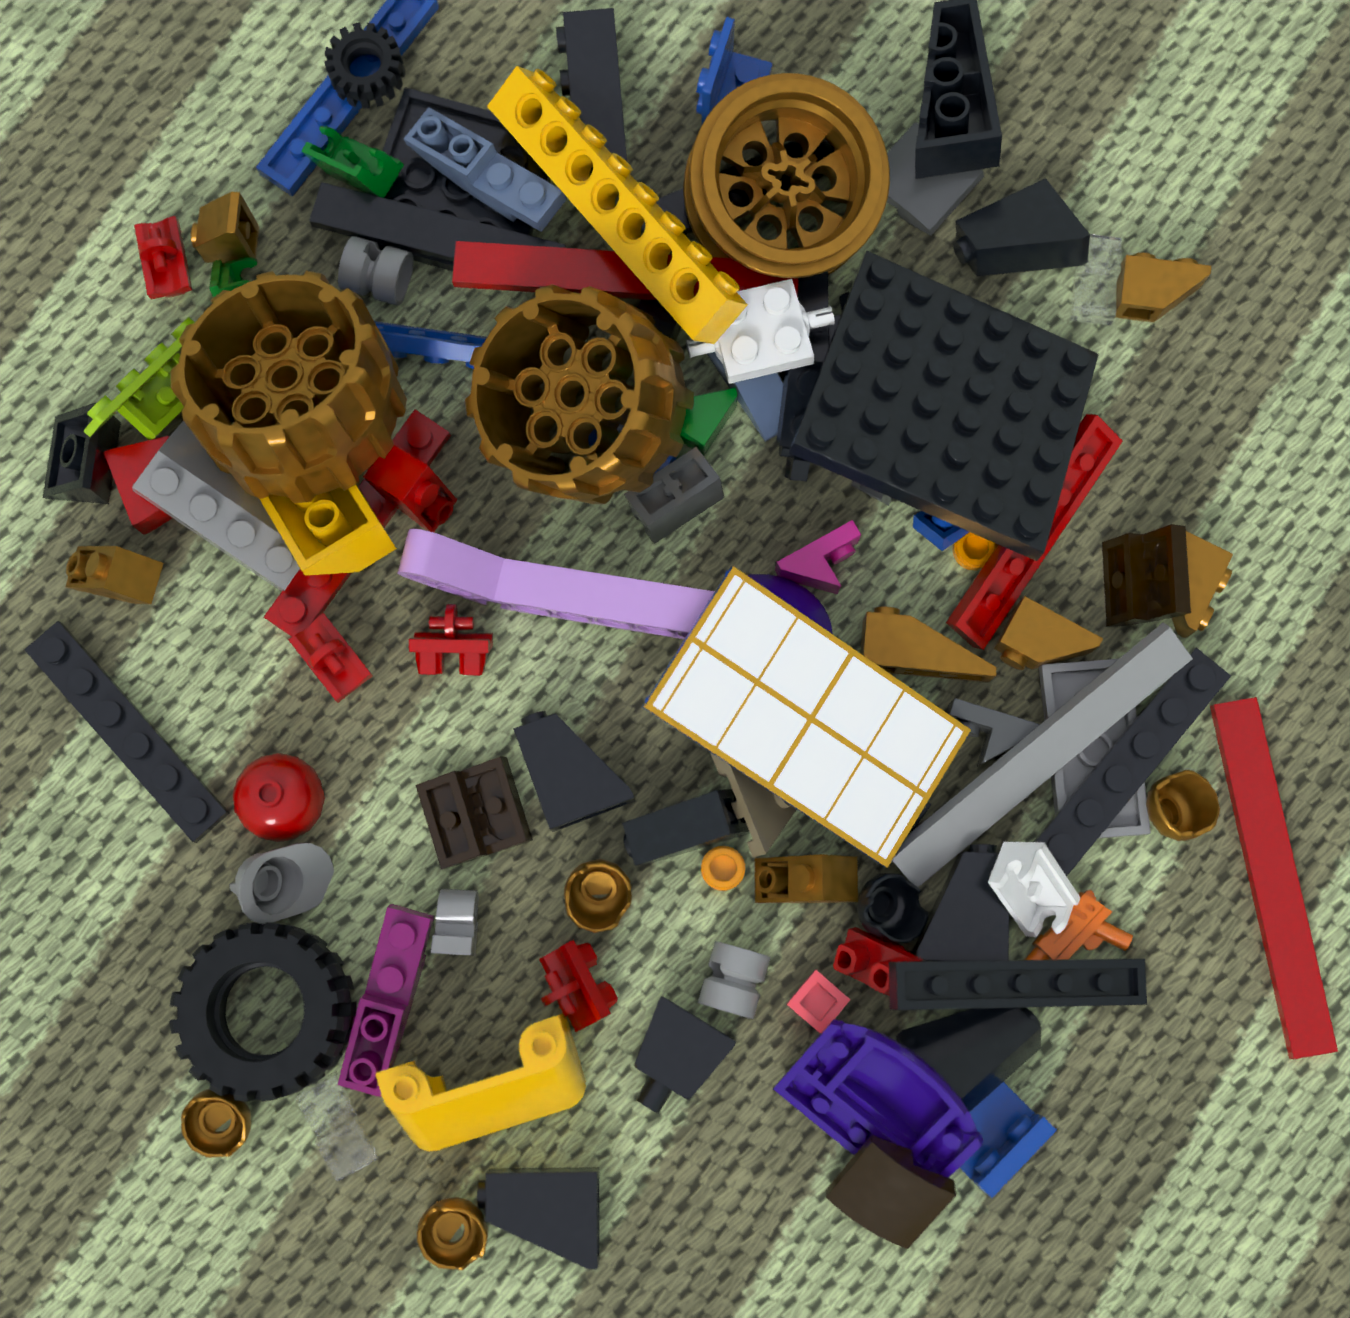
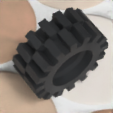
[324,22,405,109]

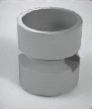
[338,236,413,306]
[698,941,771,1019]

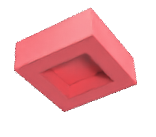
[786,970,851,1034]

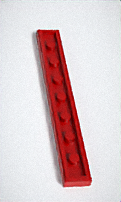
[452,241,798,300]
[1210,697,1338,1059]

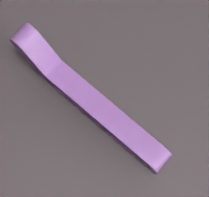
[398,529,715,639]

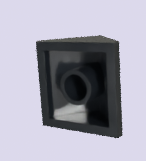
[42,403,121,504]

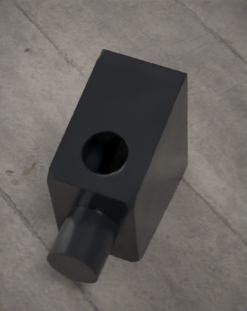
[634,996,736,1114]

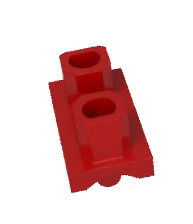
[134,216,193,300]
[409,604,493,676]
[288,613,373,703]
[833,927,923,996]
[539,940,618,1032]

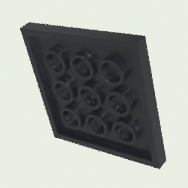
[367,87,550,272]

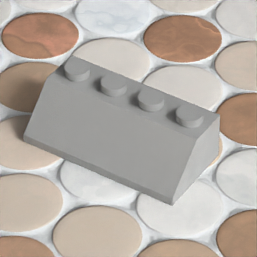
[132,420,300,592]

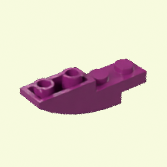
[337,904,434,1097]

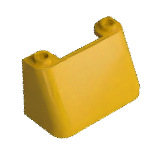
[375,1014,586,1151]

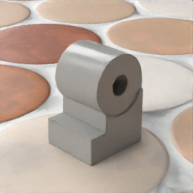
[431,889,479,956]

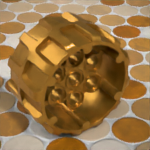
[170,271,407,503]
[465,284,694,504]

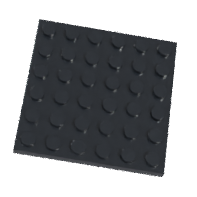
[789,251,1099,561]

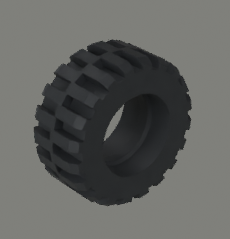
[169,922,356,1102]

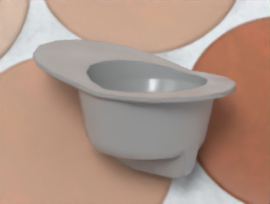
[229,843,334,924]

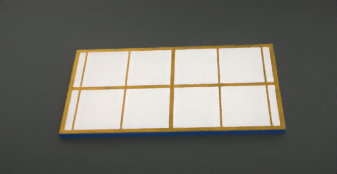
[642,566,971,868]

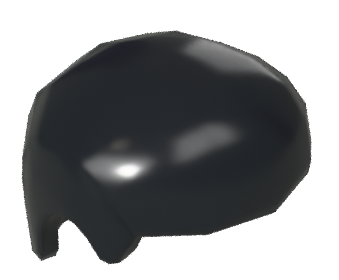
[857,873,929,943]

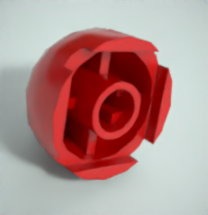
[232,753,325,842]

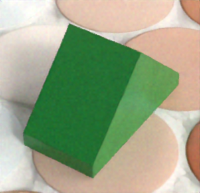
[680,388,737,456]

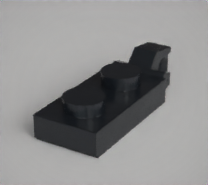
[776,360,823,482]

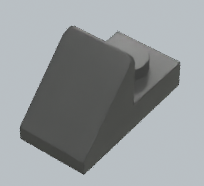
[946,698,1040,767]

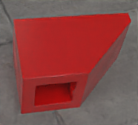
[363,445,457,533]

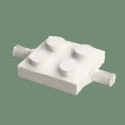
[686,279,835,384]

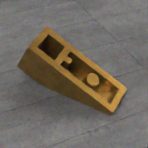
[860,607,997,682]

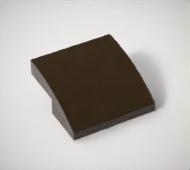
[1102,524,1191,627]
[416,756,533,870]
[826,1135,956,1249]

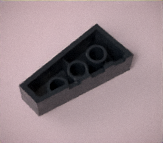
[915,0,1002,179]
[556,8,627,175]

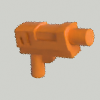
[1024,890,1133,960]

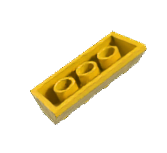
[259,484,397,575]

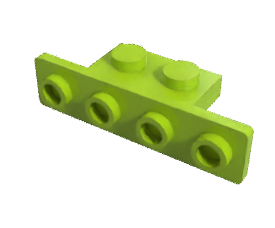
[84,317,195,440]

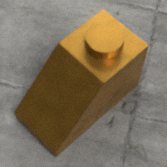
[191,192,259,263]
[993,596,1103,670]

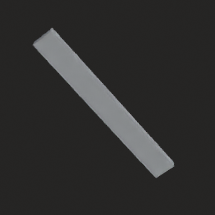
[893,623,1193,887]

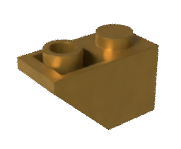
[1112,253,1211,322]
[1172,531,1233,638]
[65,546,164,604]
[755,854,858,903]

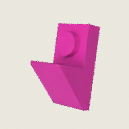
[775,520,861,594]

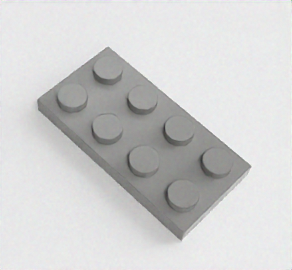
[1038,659,1151,839]

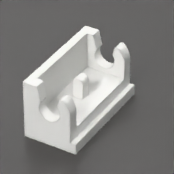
[988,842,1080,937]

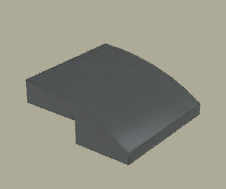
[887,122,984,236]

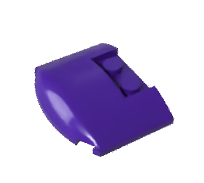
[773,1019,984,1178]

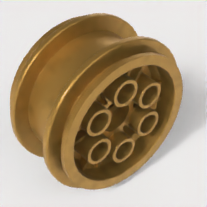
[683,73,890,278]

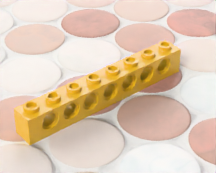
[487,66,748,344]

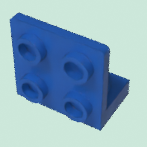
[696,17,773,124]
[960,1082,1057,1198]

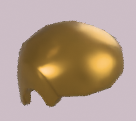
[1146,770,1220,841]
[564,859,632,933]
[181,1089,251,1157]
[417,1197,488,1271]

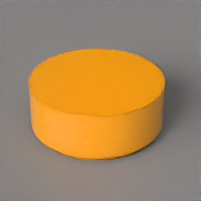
[953,532,997,571]
[701,846,746,891]

